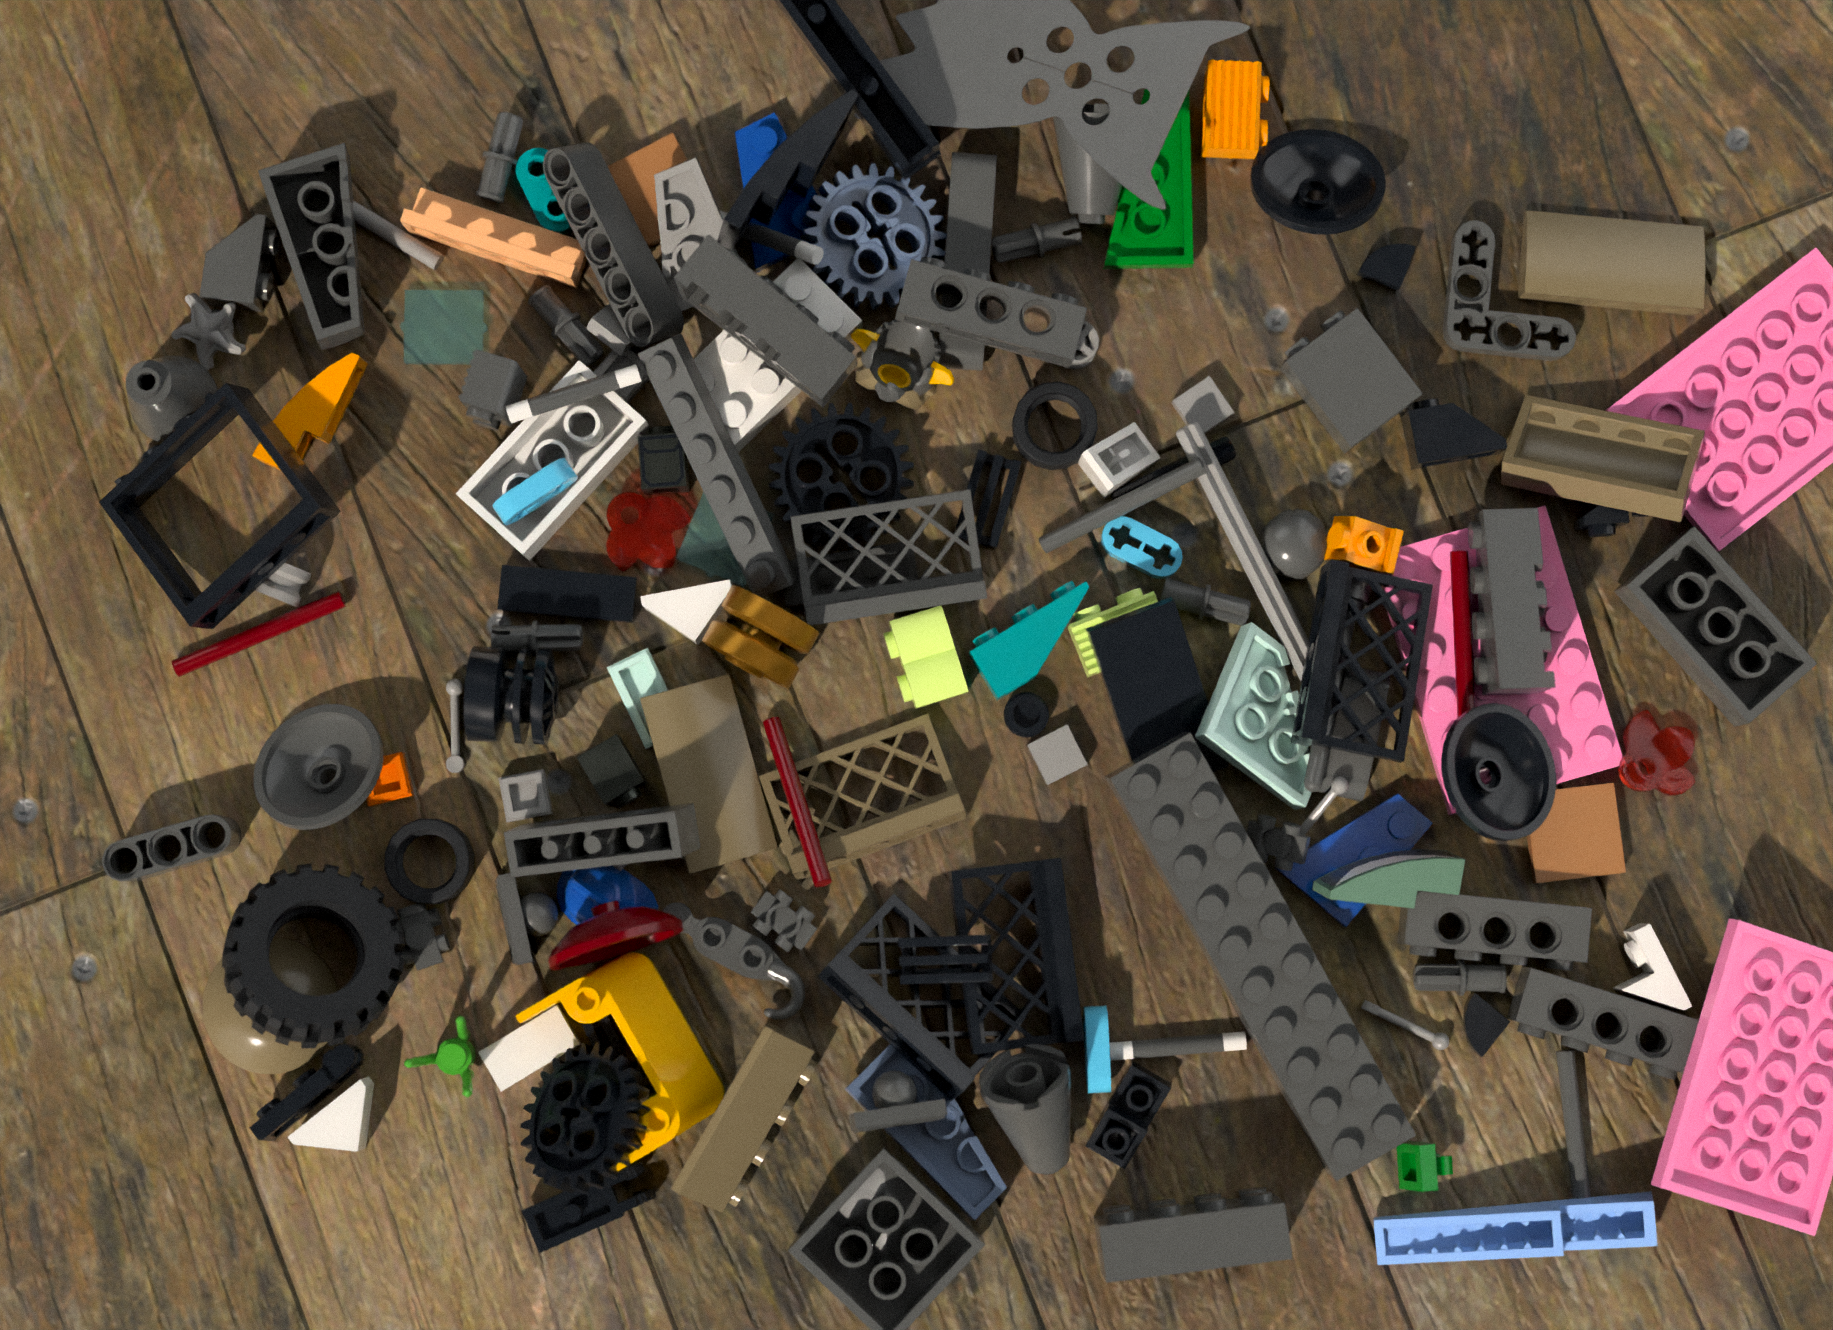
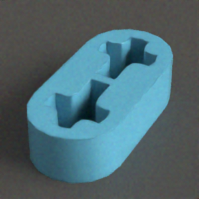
[492,458,578,525]
[1101,516,1183,579]
[1083,1005,1111,1094]

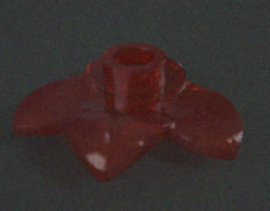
[606,492,691,572]
[1618,710,1696,796]

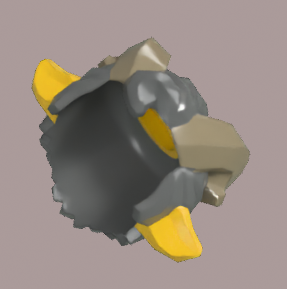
[850,320,954,410]

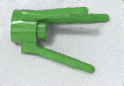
[404,1016,476,1097]

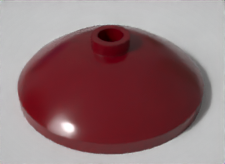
[548,901,684,970]

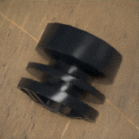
[464,646,559,745]

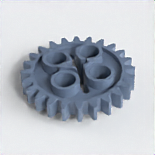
[801,163,947,310]

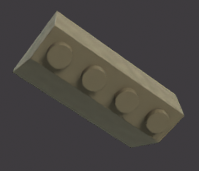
[671,1022,819,1213]

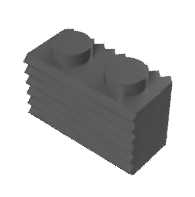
[458,349,527,431]

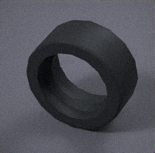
[1012,381,1098,470]
[384,819,474,904]

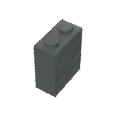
[1280,308,1423,454]

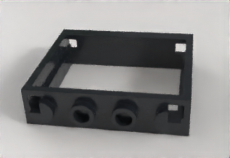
[99,383,341,629]

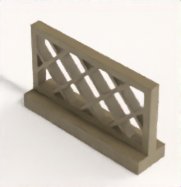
[759,713,967,881]

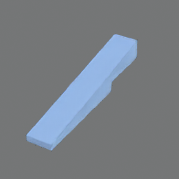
[1373,1191,1658,1265]

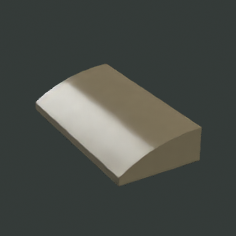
[1517,210,1706,316]
[1501,395,1705,522]
[640,674,778,874]

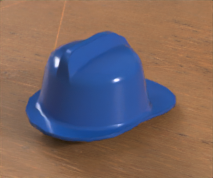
[557,865,658,925]

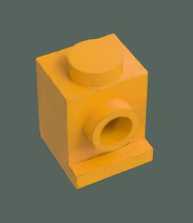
[1324,516,1404,575]

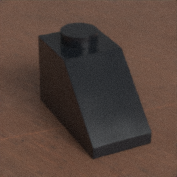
[1401,398,1507,470]

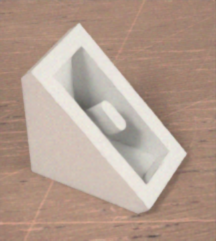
[1078,422,1161,499]
[640,579,733,645]
[288,1076,374,1152]

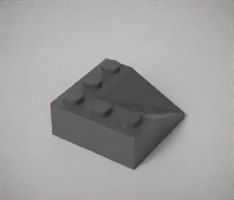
[788,1148,985,1330]

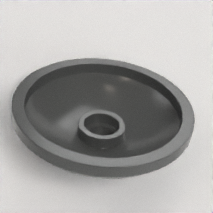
[253,704,384,830]

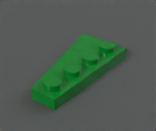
[1103,89,1194,269]

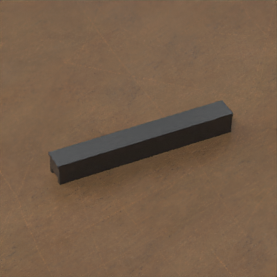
[774,0,941,181]

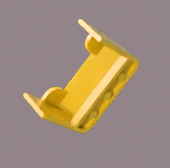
[515,952,725,1171]

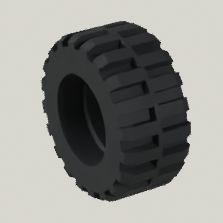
[222,864,405,1048]

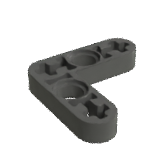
[1443,220,1576,361]

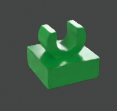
[1397,1141,1453,1192]

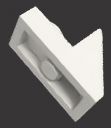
[1613,923,1692,1010]

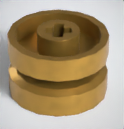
[702,585,819,689]

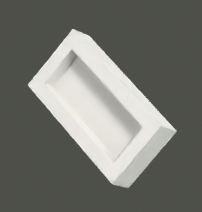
[478,1005,582,1092]

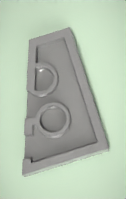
[654,156,738,311]

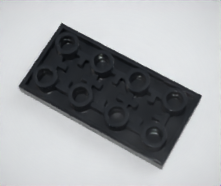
[1086,597,1229,772]

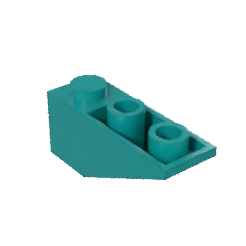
[969,580,1089,701]

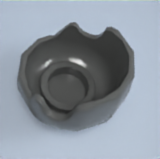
[1258,508,1328,581]

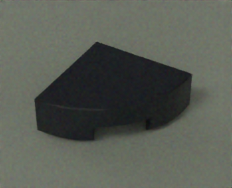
[1357,243,1416,290]
[1463,992,1510,1057]

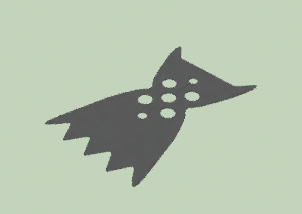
[854,0,1250,210]

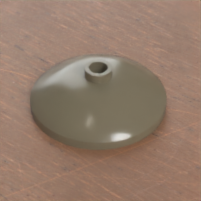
[202,937,339,1074]

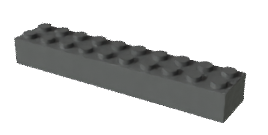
[1104,732,1416,1181]

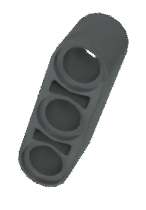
[1317,665,1390,802]
[102,814,241,882]

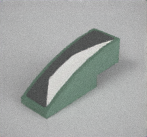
[1312,849,1465,908]

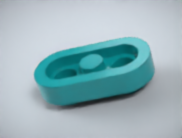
[516,148,573,235]

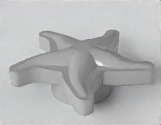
[172,293,246,370]

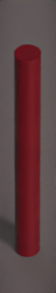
[1450,551,1475,718]
[172,591,346,677]
[763,717,832,887]

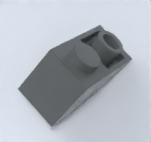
[199,214,280,312]

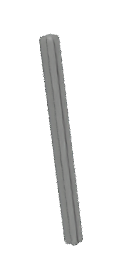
[1176,422,1308,681]

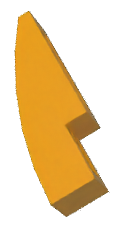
[252,353,368,471]

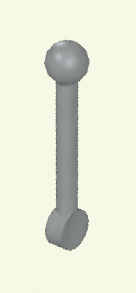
[446,678,465,773]
[1300,776,1349,835]
[1361,1000,1450,1050]

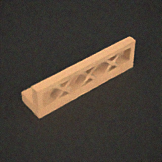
[400,187,587,289]

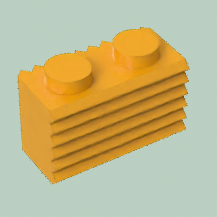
[1201,59,1269,159]

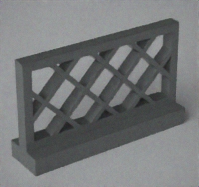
[790,489,987,625]

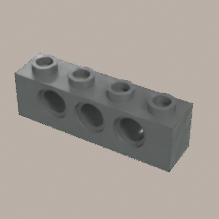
[895,257,1087,368]
[504,803,701,877]
[1397,891,1592,971]
[1507,967,1699,1080]

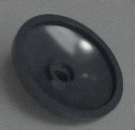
[1250,129,1386,235]
[1441,703,1556,841]

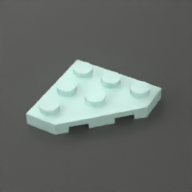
[1195,622,1312,810]

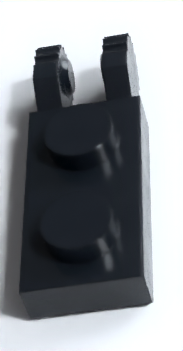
[249,1043,365,1141]
[522,1161,657,1253]

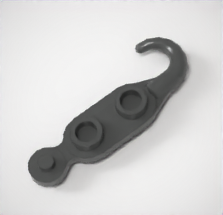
[663,902,805,1020]

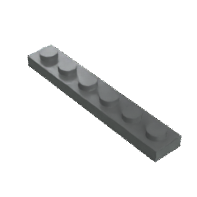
[638,333,798,597]

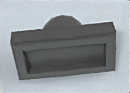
[495,873,558,966]
[849,1070,947,1133]

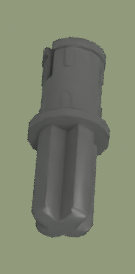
[475,112,523,203]
[991,216,1082,263]
[528,284,604,366]
[1160,577,1251,626]
[491,621,583,657]
[1413,960,1506,996]

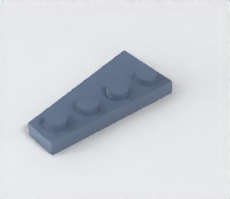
[845,1044,1007,1221]

